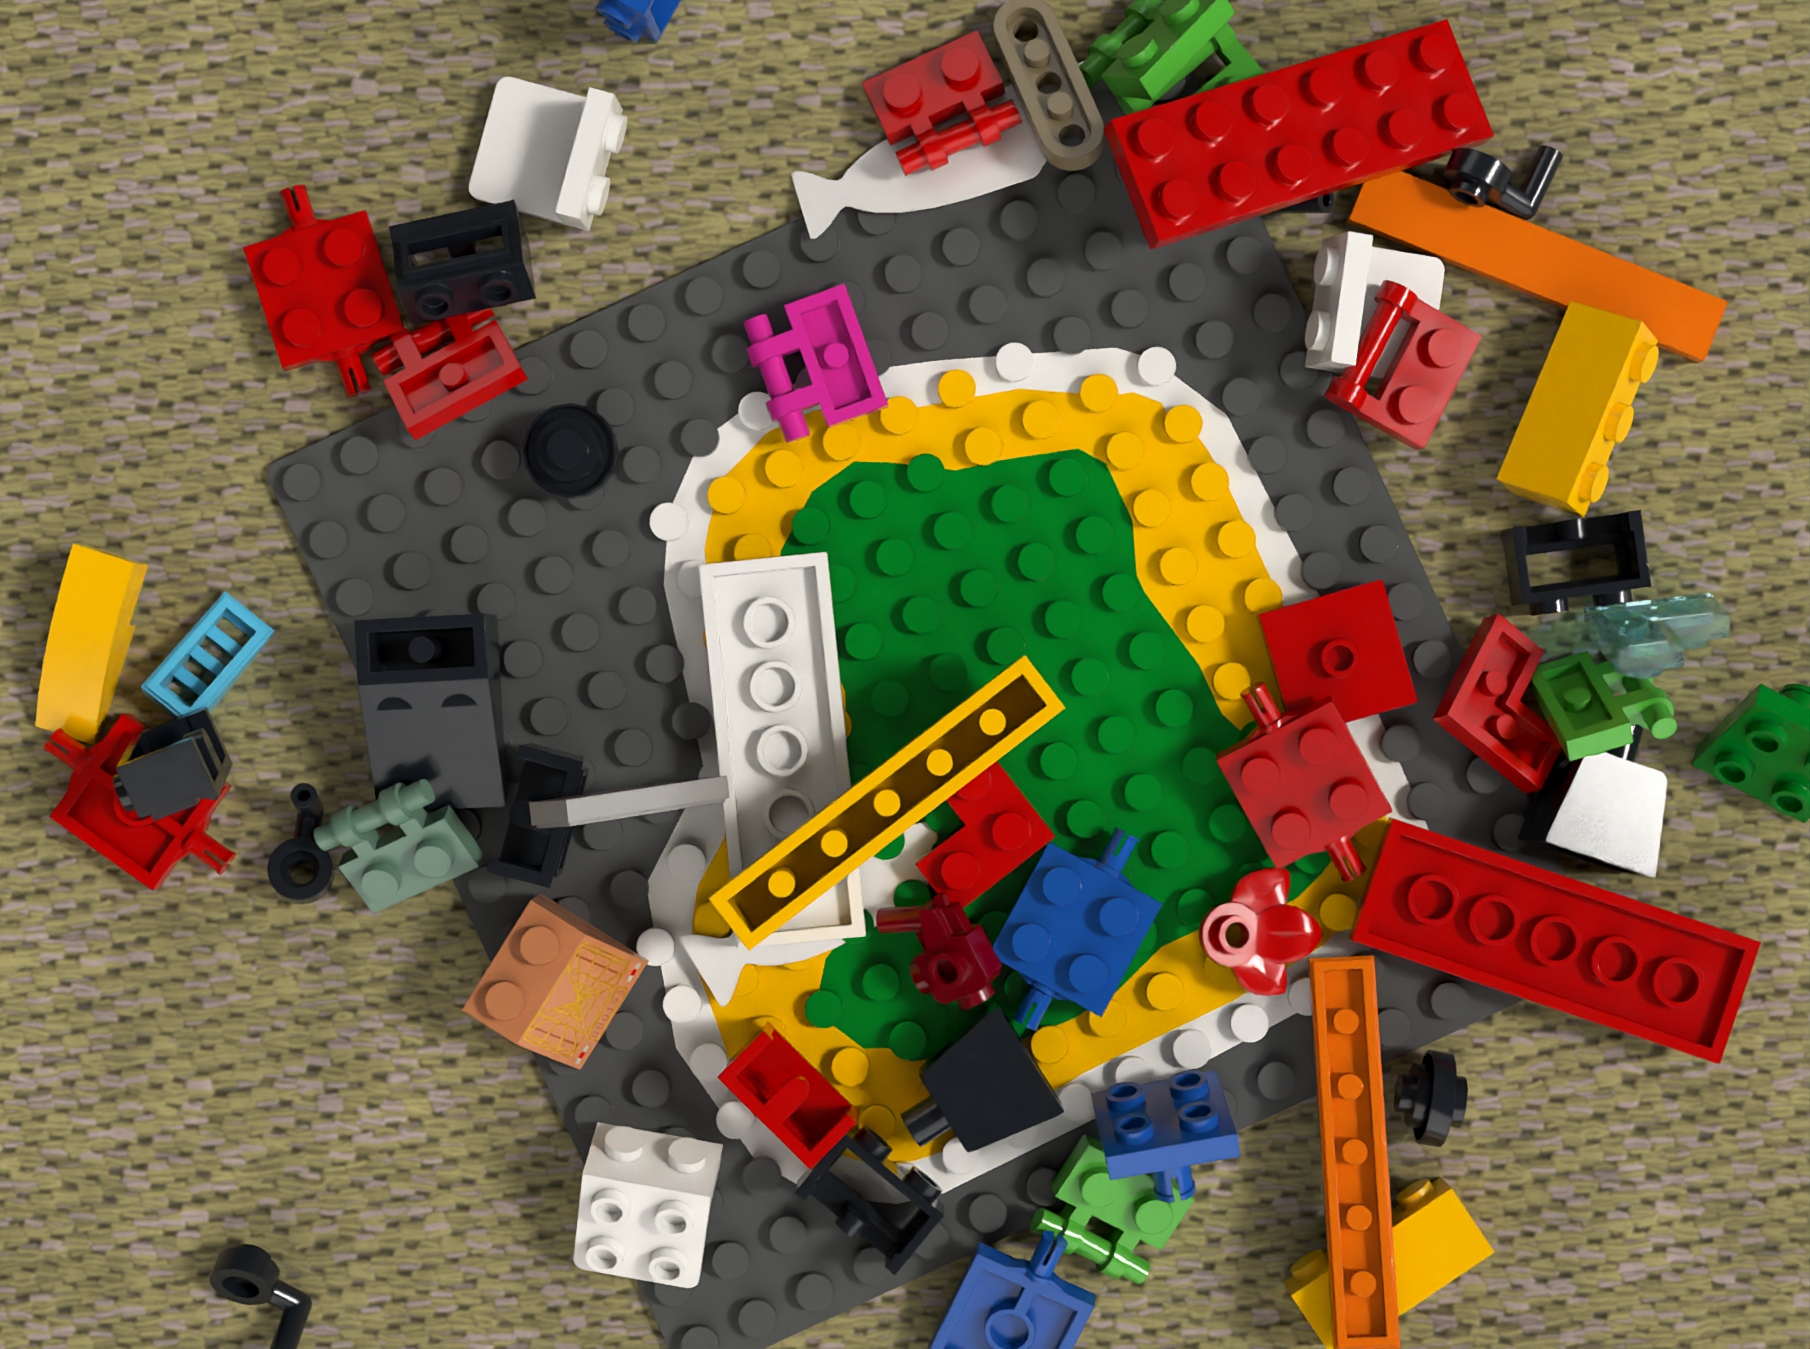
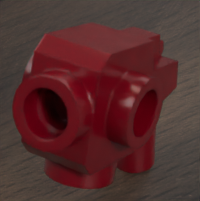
[876,892,1002,1010]

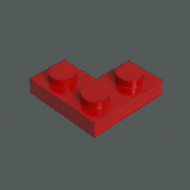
[1432,613,1562,794]
[915,761,1056,908]

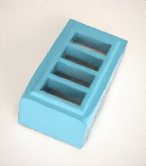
[141,592,275,719]

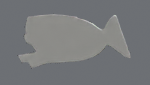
[791,61,1084,239]
[679,822,938,1007]

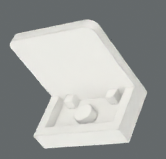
[469,76,627,231]
[1305,231,1445,379]
[573,1122,723,1288]

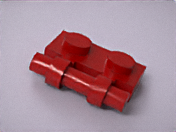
[862,30,1022,176]
[371,308,528,441]

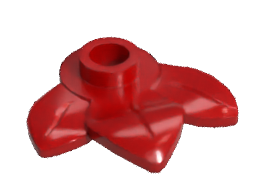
[1199,867,1323,996]

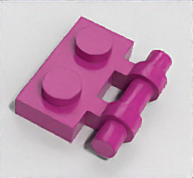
[743,283,889,443]

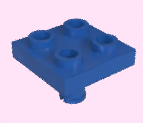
[1091,1070,1241,1203]

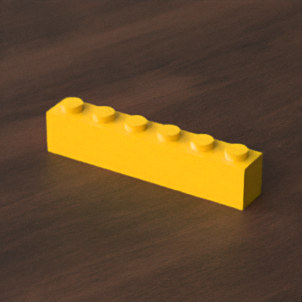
[708,655,1065,951]

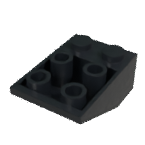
[354,613,507,811]

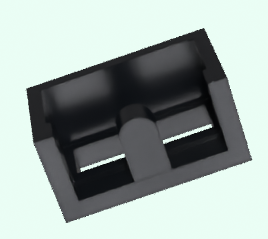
[389,200,536,325]
[1500,510,1651,616]
[113,706,233,821]
[487,743,589,888]
[795,1125,944,1275]

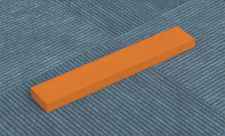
[1346,171,1728,363]
[1308,955,1400,1349]

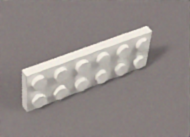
[699,552,866,949]

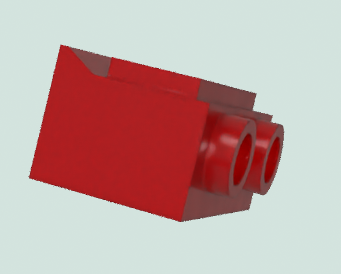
[717,1021,859,1170]

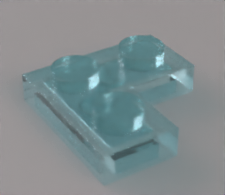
[1584,593,1730,679]

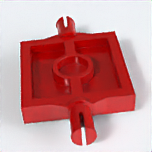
[243,185,405,398]
[1216,681,1392,882]
[43,713,236,891]

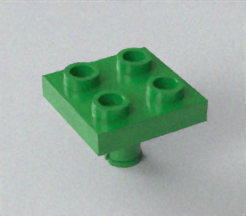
[1691,683,1810,823]

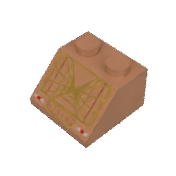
[462,894,649,1070]

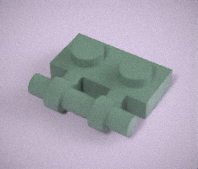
[314,779,484,914]

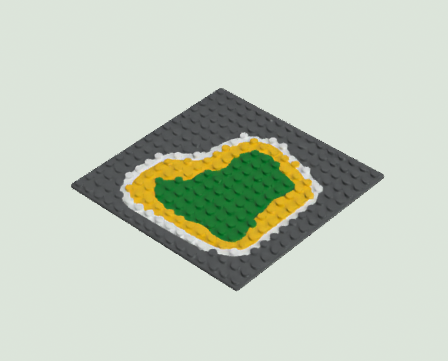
[267,70,1565,1349]

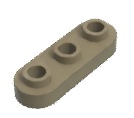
[993,0,1105,171]

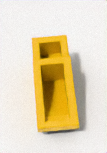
[35,543,148,745]

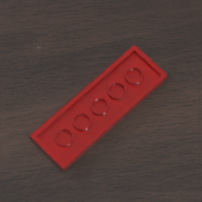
[1103,19,1494,250]
[1348,817,1761,1065]

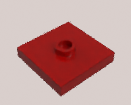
[1256,579,1418,723]

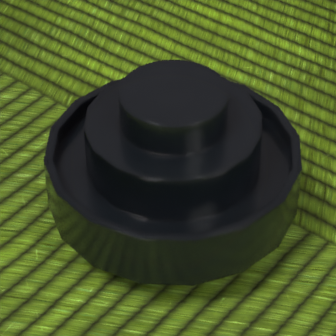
[522,403,619,499]
[1394,1050,1468,1147]

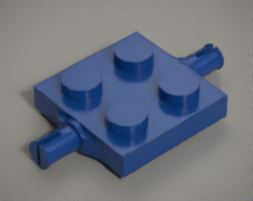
[993,827,1163,1031]
[927,1230,1096,1349]

